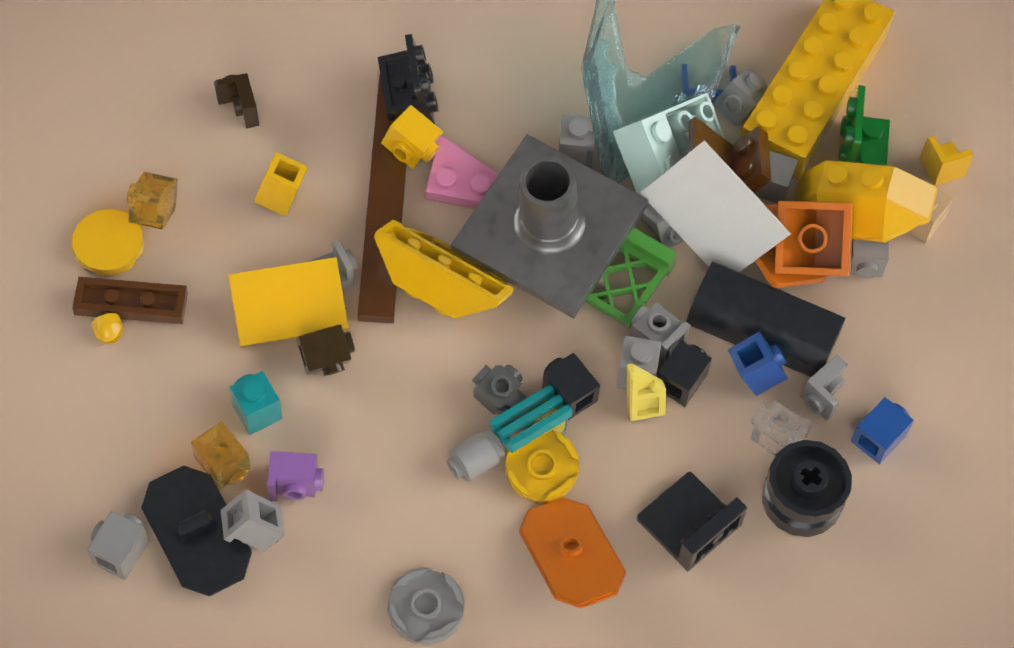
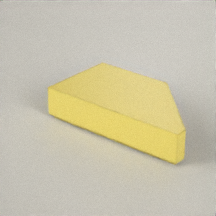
[627,363,666,421]

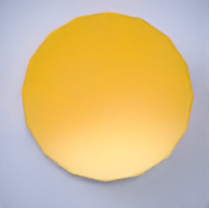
[72,209,144,277]
[505,430,580,504]

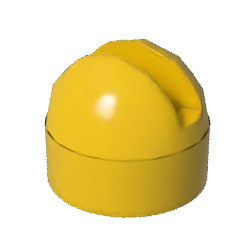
[91,313,123,344]

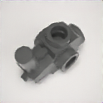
[472,365,540,415]

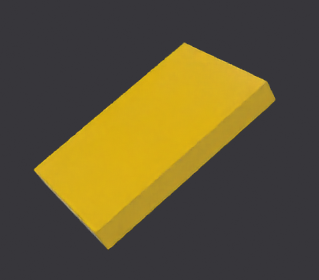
[228,257,349,347]

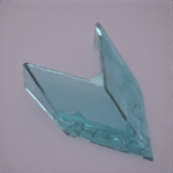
[581,0,740,183]

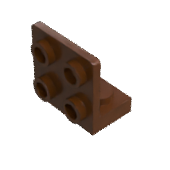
[689,117,772,193]

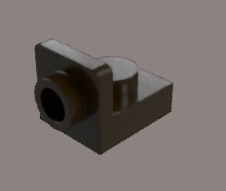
[214,73,260,129]

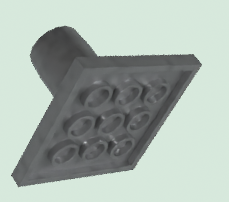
[451,134,648,319]

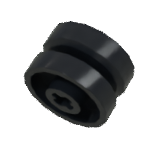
[762,440,852,537]

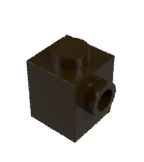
[296,324,355,376]

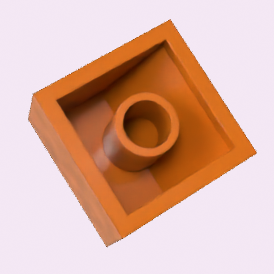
[775,201,854,276]

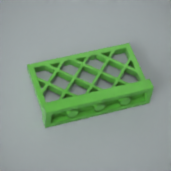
[585,228,676,328]

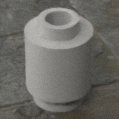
[447,430,505,482]

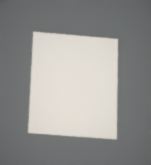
[640,140,791,272]

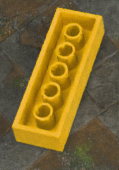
[740,0,895,180]

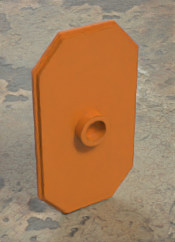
[519,497,626,609]

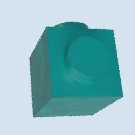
[229,370,283,435]

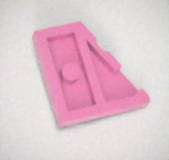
[425,136,499,208]

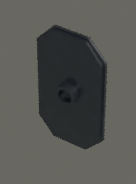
[141,466,252,597]

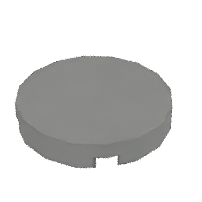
[387,568,465,645]

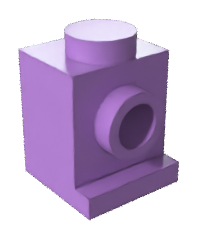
[267,451,324,501]

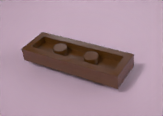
[72,277,188,324]

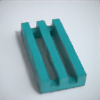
[490,384,572,453]

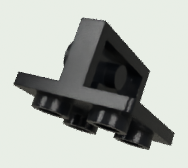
[378,34,439,124]

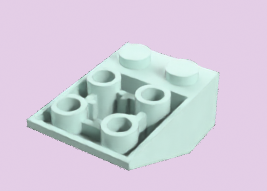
[613,93,725,196]

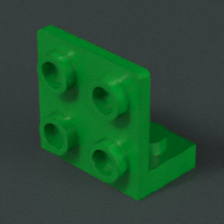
[838,85,890,166]

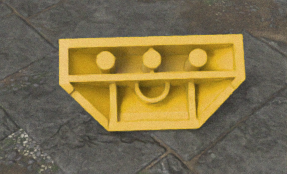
[793,160,938,243]
[374,220,514,319]

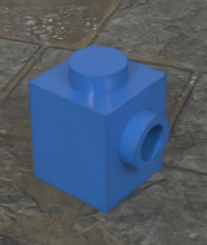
[728,332,788,396]

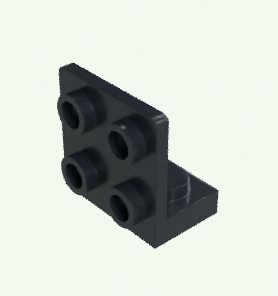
[637,472,748,572]

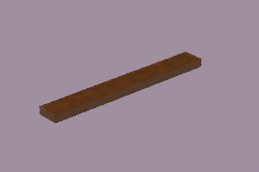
[357,75,407,323]

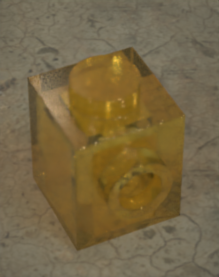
[127,171,178,230]
[191,421,251,490]

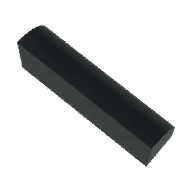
[686,261,846,377]

